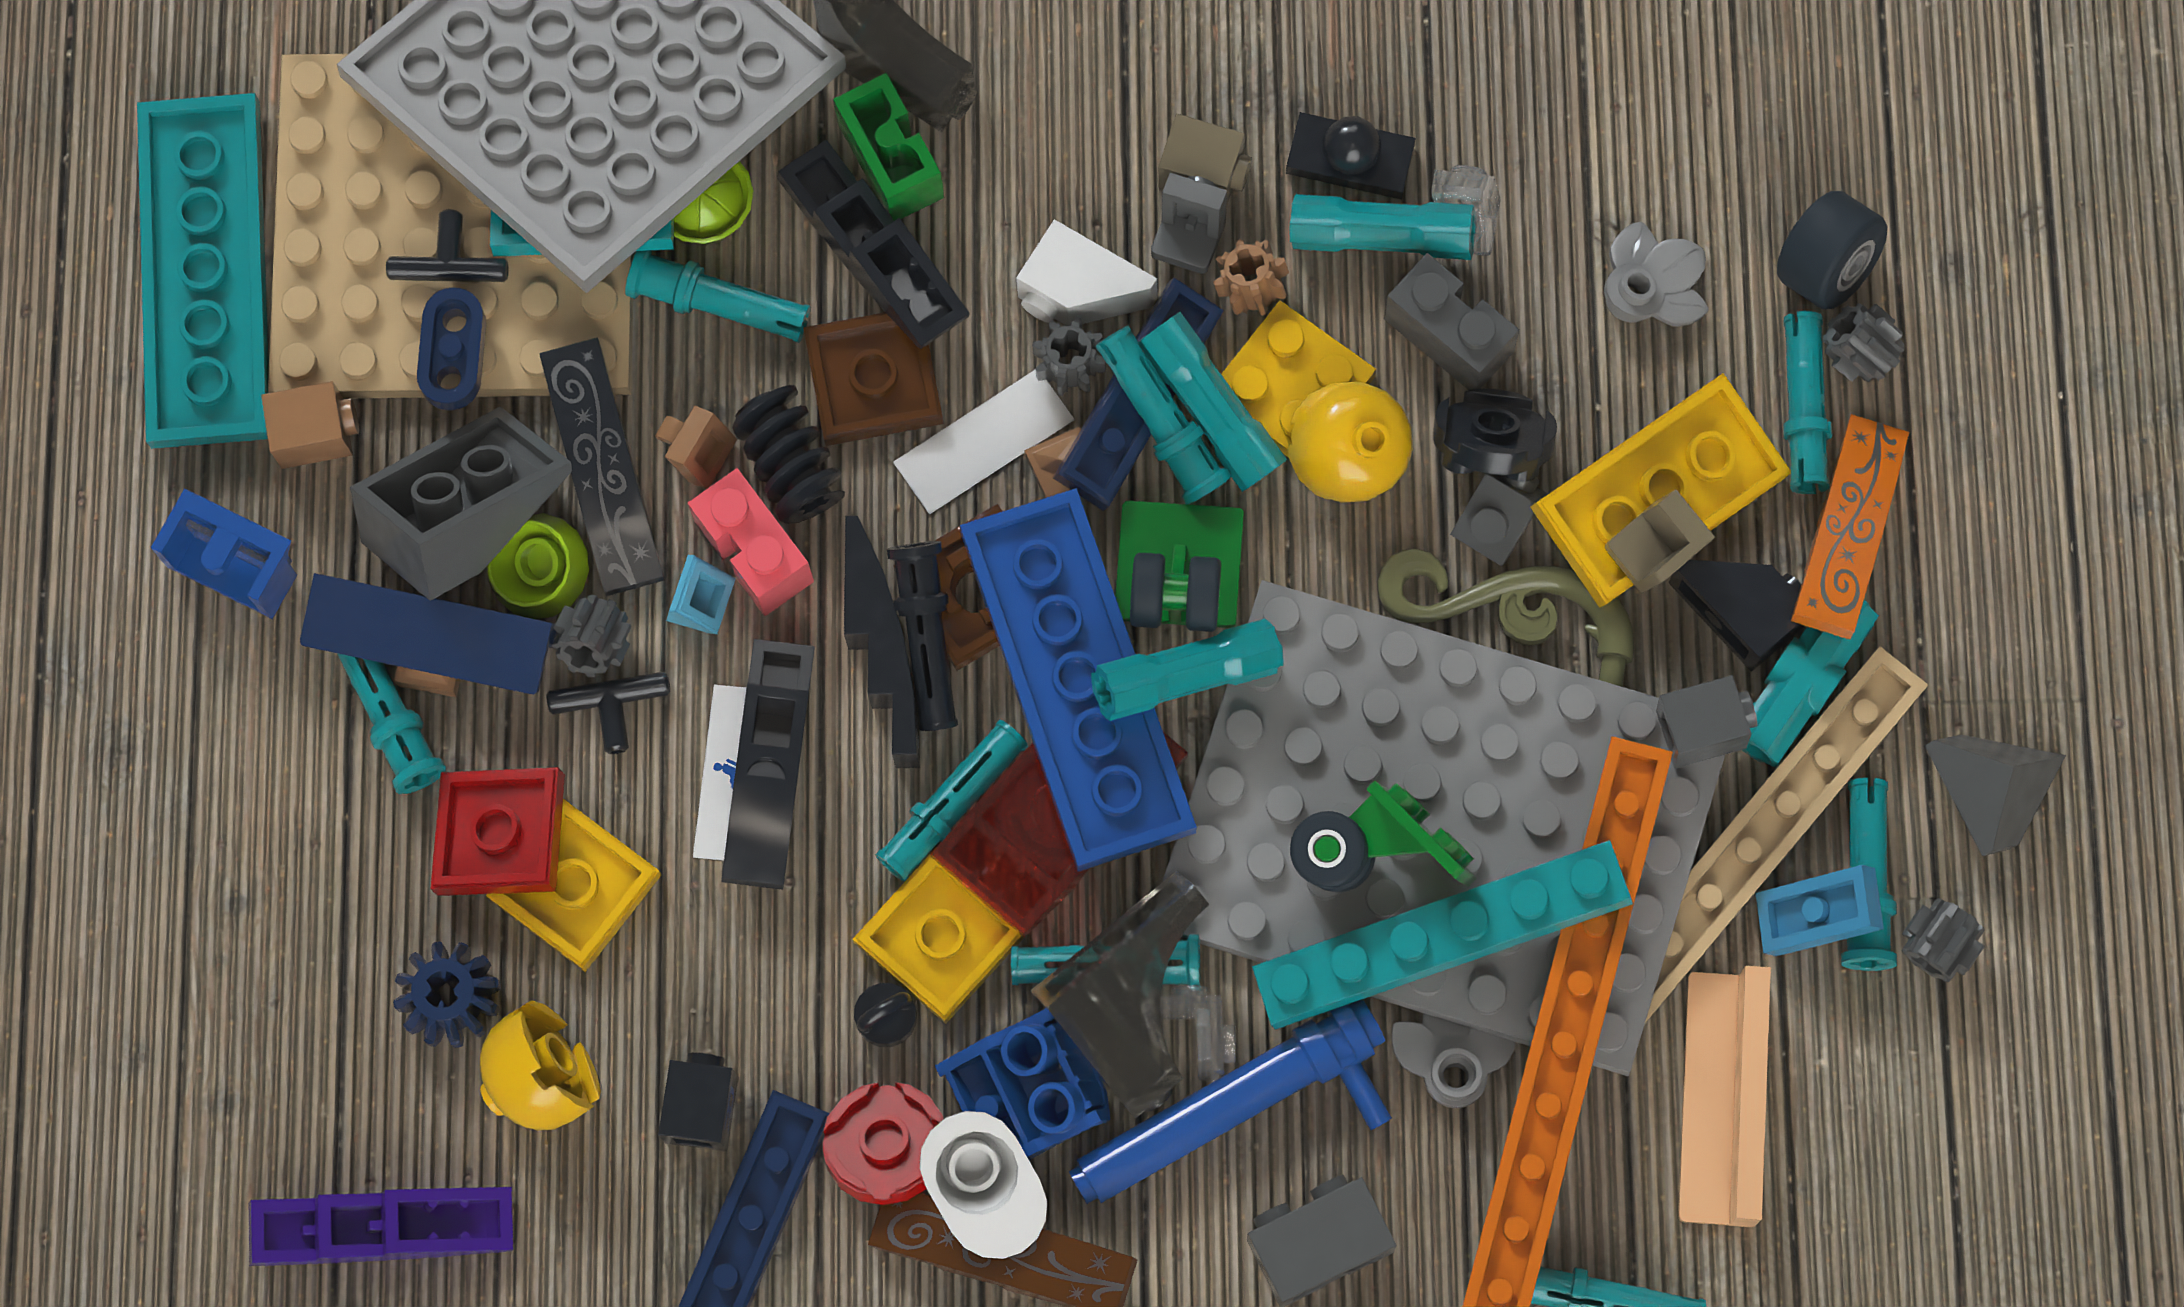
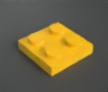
[1221,300,1377,458]

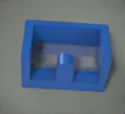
[151,488,298,619]

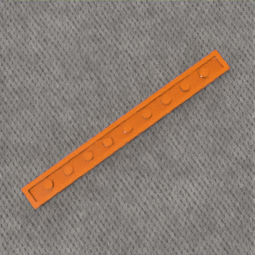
[1462,736,1673,1307]

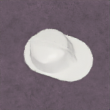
[920,1111,1047,1259]

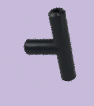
[386,209,509,282]
[546,671,671,754]

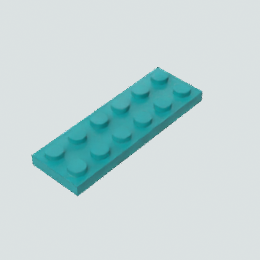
[137,93,269,449]

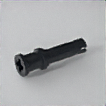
[887,541,958,731]

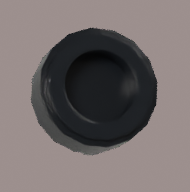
[854,983,917,1047]

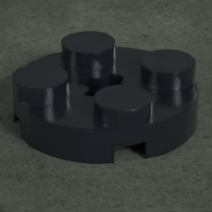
[1433,388,1557,482]

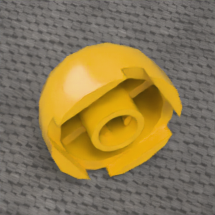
[1288,382,1413,503]
[480,1000,601,1131]

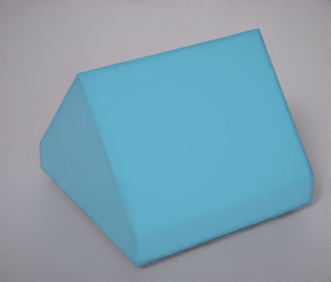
[666,555,736,634]

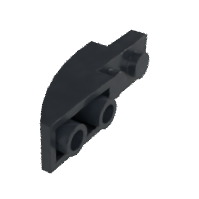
[721,639,815,890]

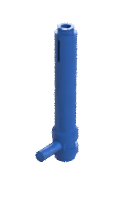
[1068,999,1392,1204]

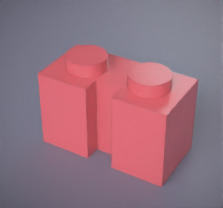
[687,468,814,616]

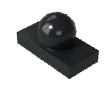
[1286,112,1416,200]

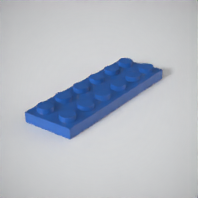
[960,488,1197,872]

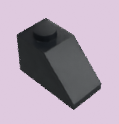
[1669,560,1804,672]

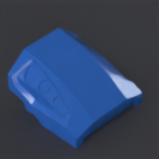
[935,1007,1110,1160]

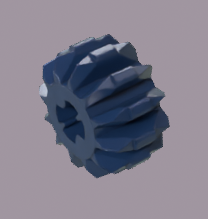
[393,941,501,1048]

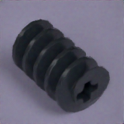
[732,385,845,524]

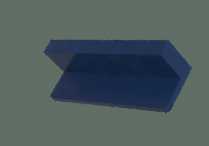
[300,573,558,695]

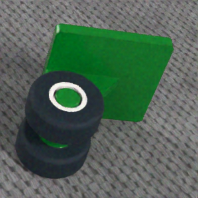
[1115,501,1244,632]
[1290,780,1477,892]

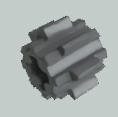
[1823,303,1904,382]
[1032,317,1106,396]
[553,595,631,677]
[1902,898,1985,982]

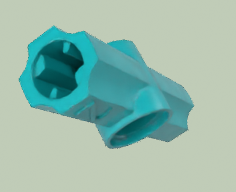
[1742,600,1879,768]

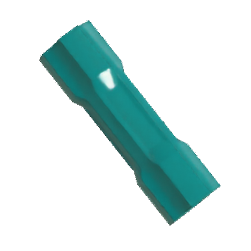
[1290,194,1476,260]
[1138,312,1287,492]
[1091,618,1284,721]

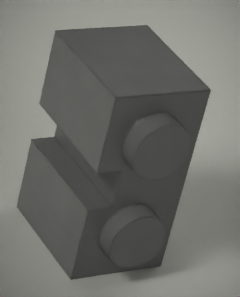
[1384,253,1519,390]
[1247,1175,1397,1307]

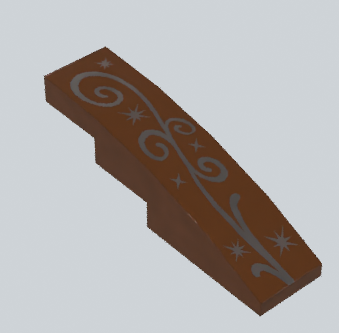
[868,1193,1138,1307]

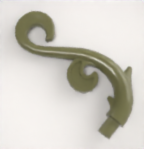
[1377,548,1634,687]

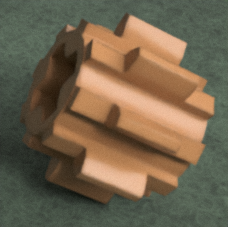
[1213,239,1289,316]

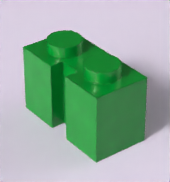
[833,73,945,221]

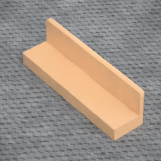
[1678,966,1771,1227]

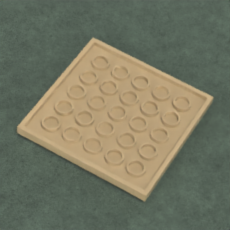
[268,54,634,399]

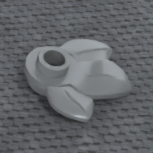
[1604,222,1709,327]
[1392,1013,1515,1108]

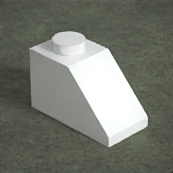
[1016,219,1158,326]

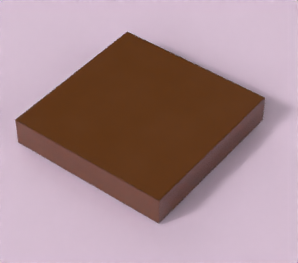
[803,312,944,446]

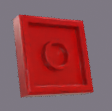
[430,767,565,896]

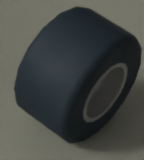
[1777,191,1888,309]

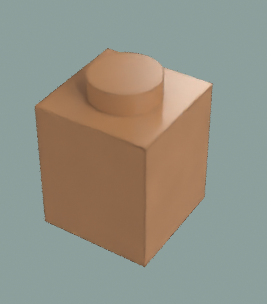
[261,381,359,469]

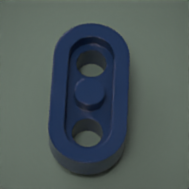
[417,288,486,410]

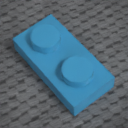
[1755,865,1884,956]

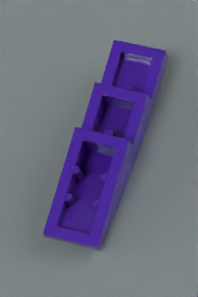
[248,1187,513,1266]

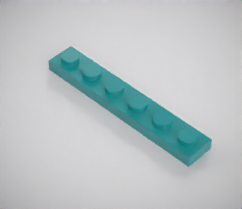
[1252,840,1633,1030]

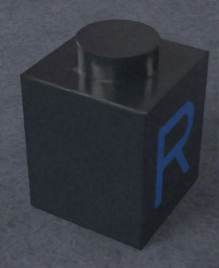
[658,1052,738,1151]

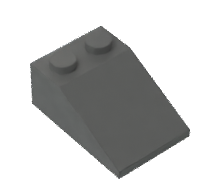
[350,406,572,601]

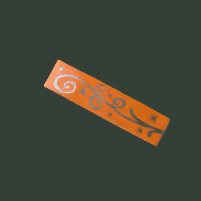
[1791,414,1909,640]

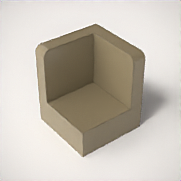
[1605,489,1715,594]

